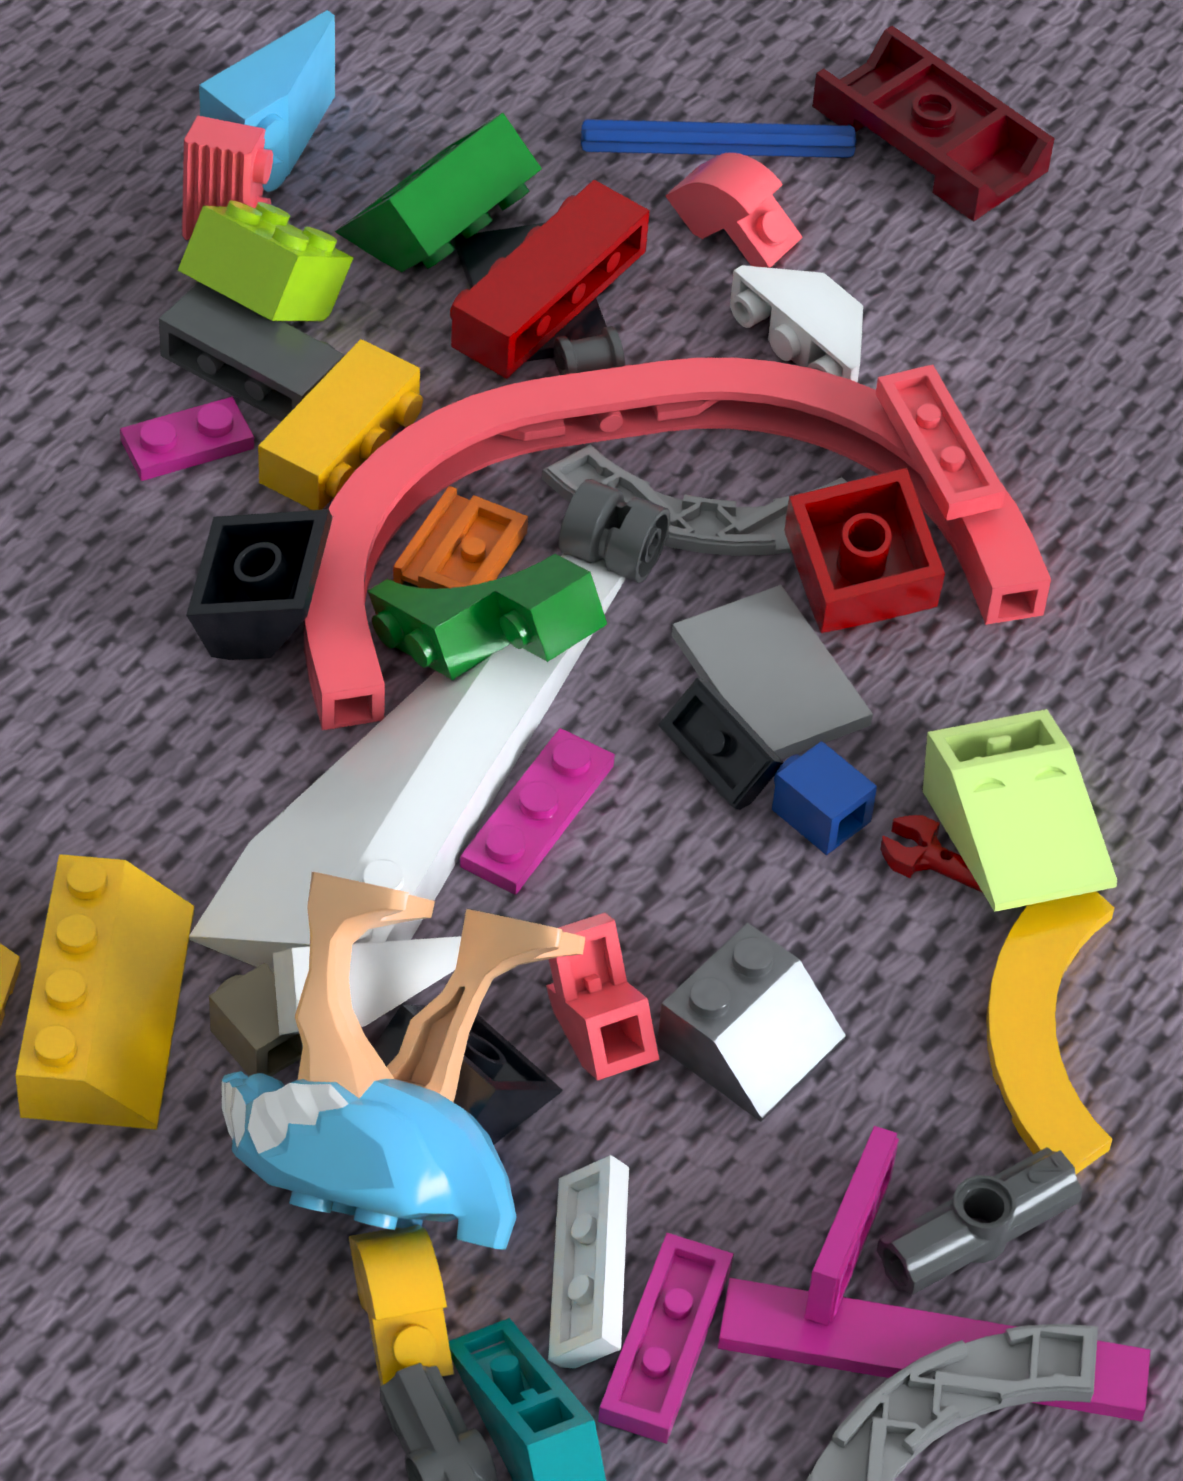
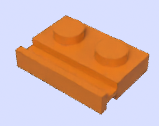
[393,486,528,589]

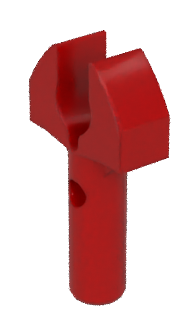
[880,815,983,893]

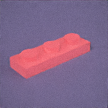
[875,365,1005,521]

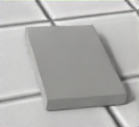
[672,585,873,759]

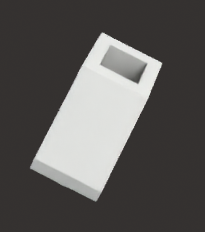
[730,265,863,382]

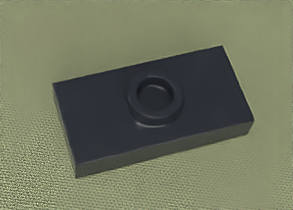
[658,678,784,810]

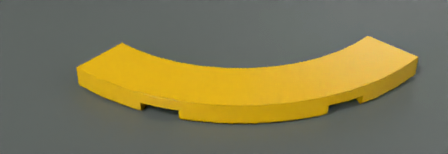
[986,891,1115,1174]

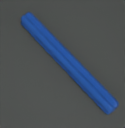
[581,119,856,158]

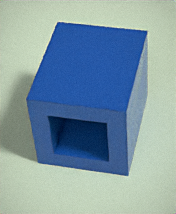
[772,741,877,855]

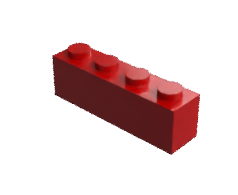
[450,180,650,379]

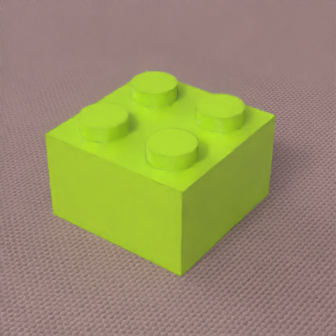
[178,200,354,321]

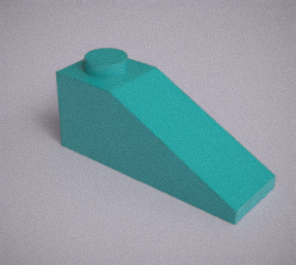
[449,1318,606,1481]

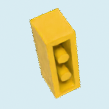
[258,339,423,510]

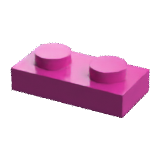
[120,396,254,481]

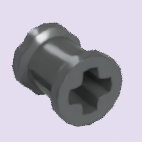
[554,326,625,375]

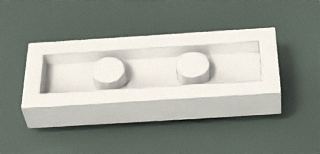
[548,1155,629,1368]

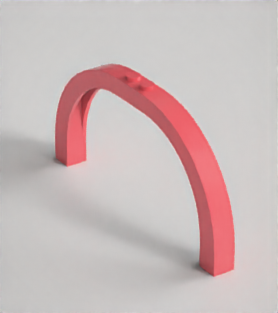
[304,358,1051,730]

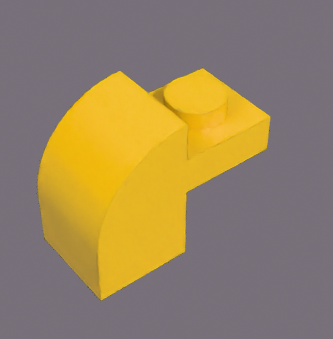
[349,1224,454,1386]

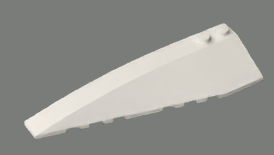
[189,553,626,973]

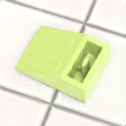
[923,709,1117,912]

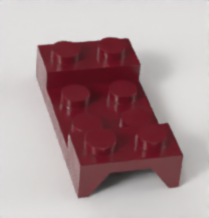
[812,26,1054,222]

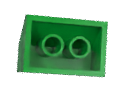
[335,113,542,272]

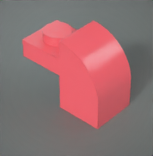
[665,153,803,268]
[546,913,660,1081]

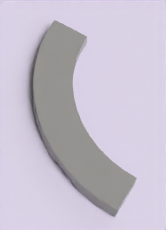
[542,445,847,556]
[806,1324,1098,1481]

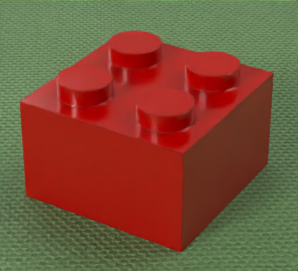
[784,468,945,633]

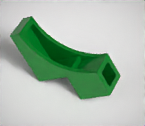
[368,554,607,680]

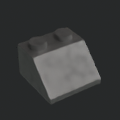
[657,923,846,1122]

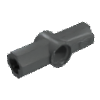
[877,1147,1083,1296]
[380,1363,498,1481]

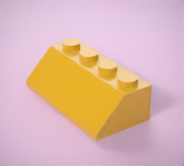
[15,854,194,1130]

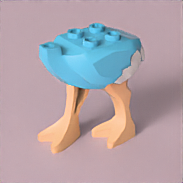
[222,872,585,1250]

